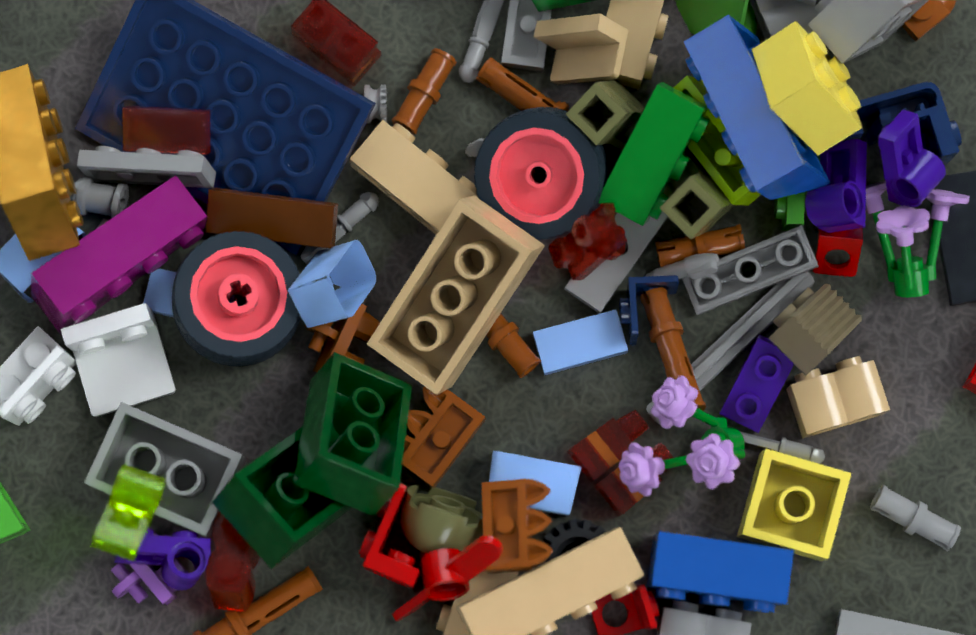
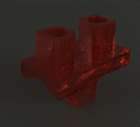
[548,203,627,280]

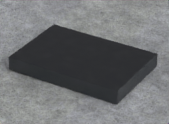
[930,170,976,306]

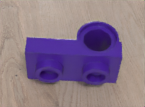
[878,109,946,207]
[805,139,867,233]
[719,334,794,433]
[114,528,211,590]

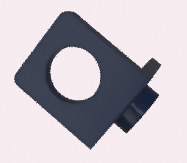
[619,275,679,345]

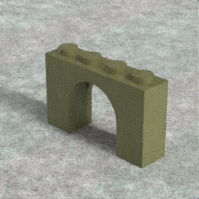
[566,80,734,239]

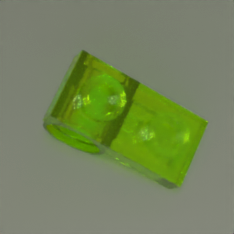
[91,464,166,561]

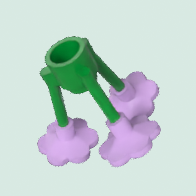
[866,181,970,298]

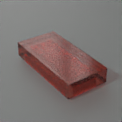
[122,106,210,155]

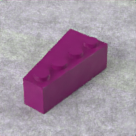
[31,175,207,337]

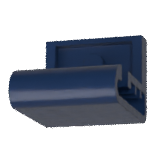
[842,82,962,166]

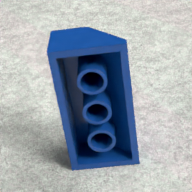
[684,14,830,200]

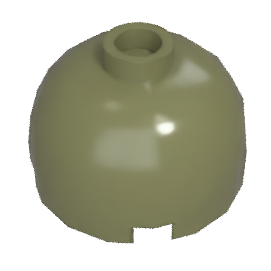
[400,485,483,558]

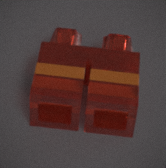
[291,0,382,87]
[567,410,674,517]

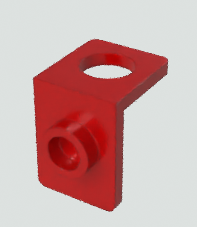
[813,227,863,277]
[591,584,659,635]

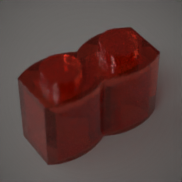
[206,511,260,612]

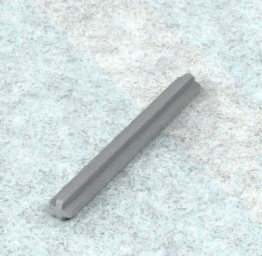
[646,271,815,425]

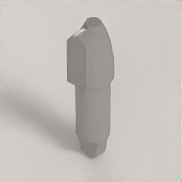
[645,253,719,280]

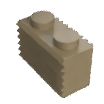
[768,284,862,376]

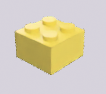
[752,21,862,155]
[737,449,852,561]

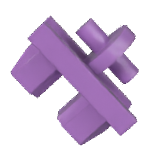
[111,525,189,605]

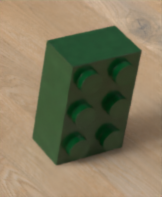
[293,352,412,516]
[212,427,352,569]

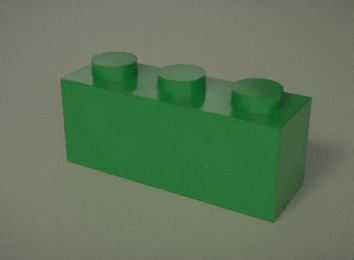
[598,82,710,226]

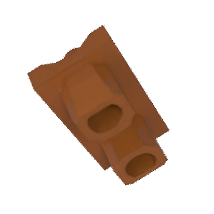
[304,304,380,373]

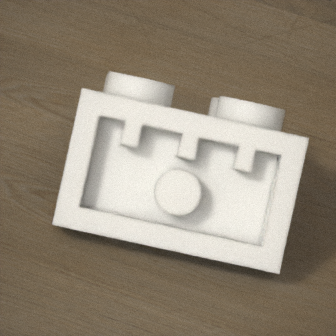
[61,303,176,417]
[0,326,76,426]

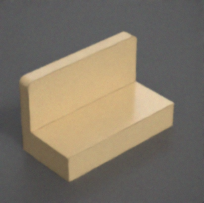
[534,14,629,84]

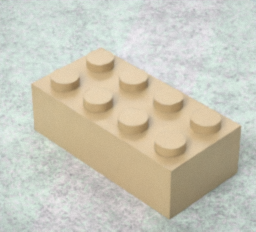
[367,195,545,395]

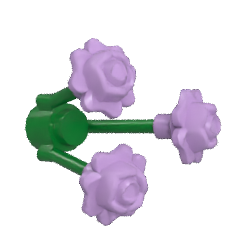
[619,376,746,496]

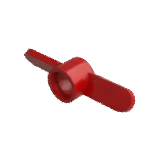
[392,536,503,622]

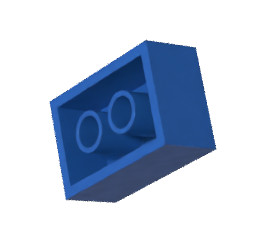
[646,531,794,613]

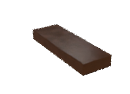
[206,187,338,249]

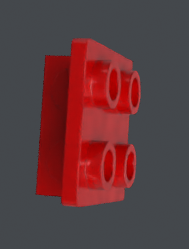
[359,483,420,590]

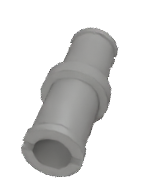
[870,485,961,551]

